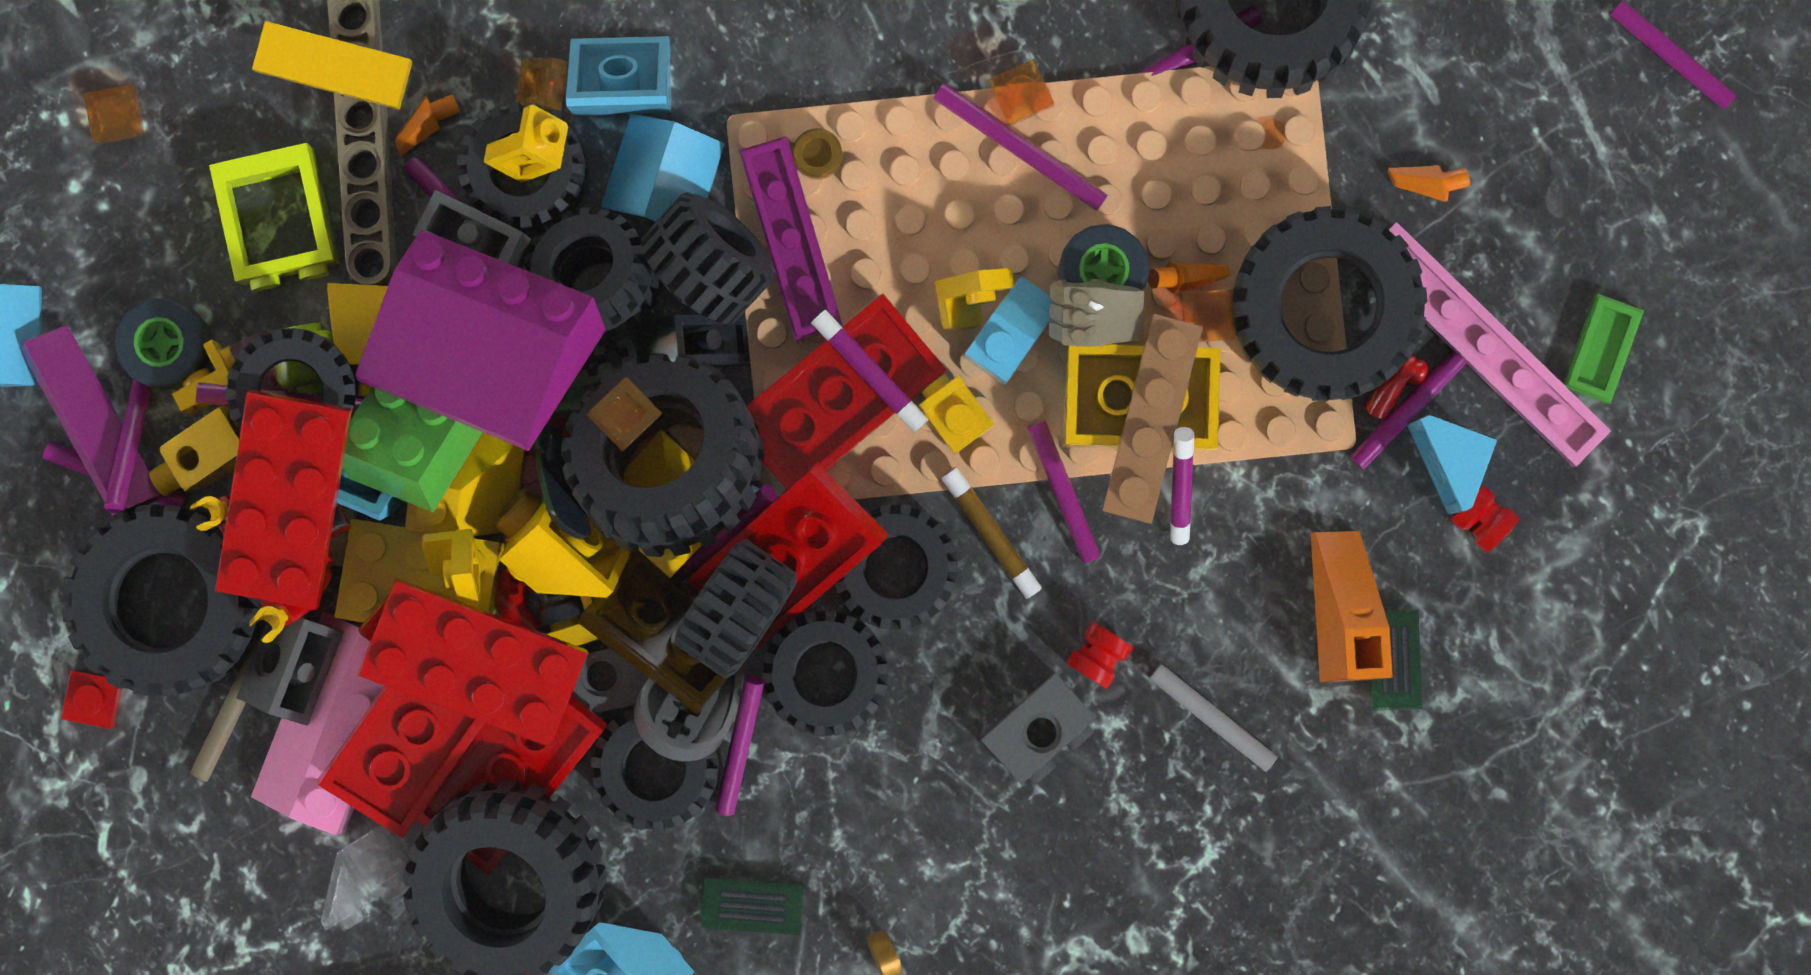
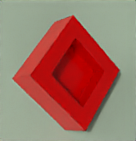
[61,670,122,729]

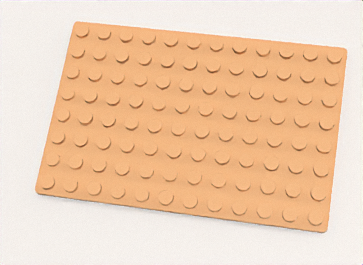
[727,66,1356,500]

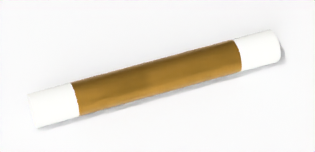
[940,466,1042,599]

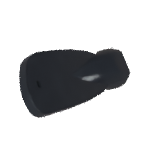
[530,424,591,539]

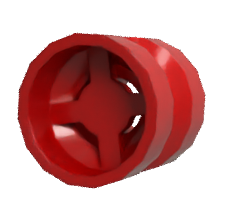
[1450,484,1520,554]
[1066,621,1134,689]

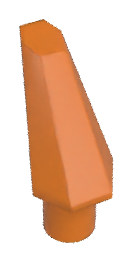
[395,94,461,157]
[1388,165,1470,202]
[1147,261,1230,294]

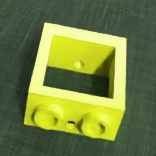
[209,143,340,292]

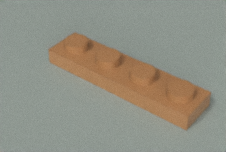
[1102,314,1203,524]

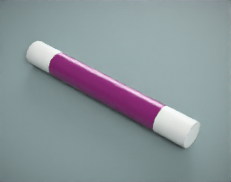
[811,310,929,433]
[1170,427,1194,545]

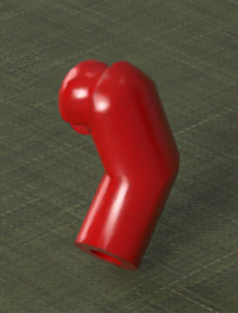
[1364,353,1428,419]
[495,569,542,631]

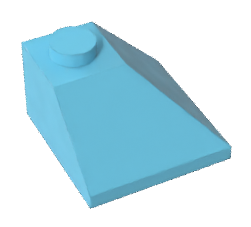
[549,922,694,975]

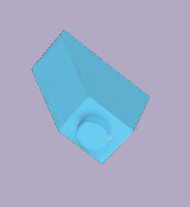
[964,276,1053,386]

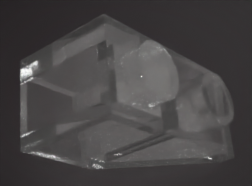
[321,825,410,932]

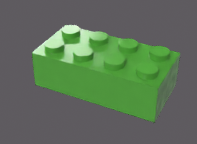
[343,387,483,512]

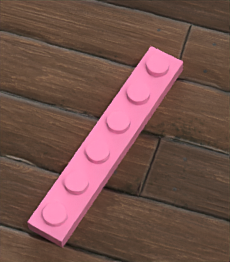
[1389,222,1611,467]

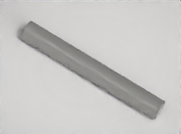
[1149,664,1278,772]

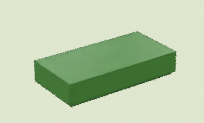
[1563,294,1644,405]

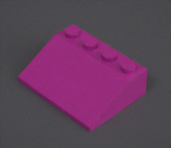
[355,229,606,451]

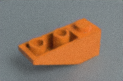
[1311,531,1393,682]

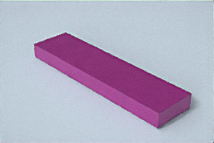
[739,136,843,342]
[20,325,162,516]

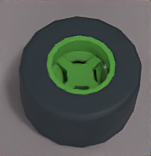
[1058,224,1149,291]
[115,298,212,390]

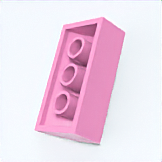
[251,611,384,835]

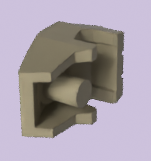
[1049,279,1144,347]

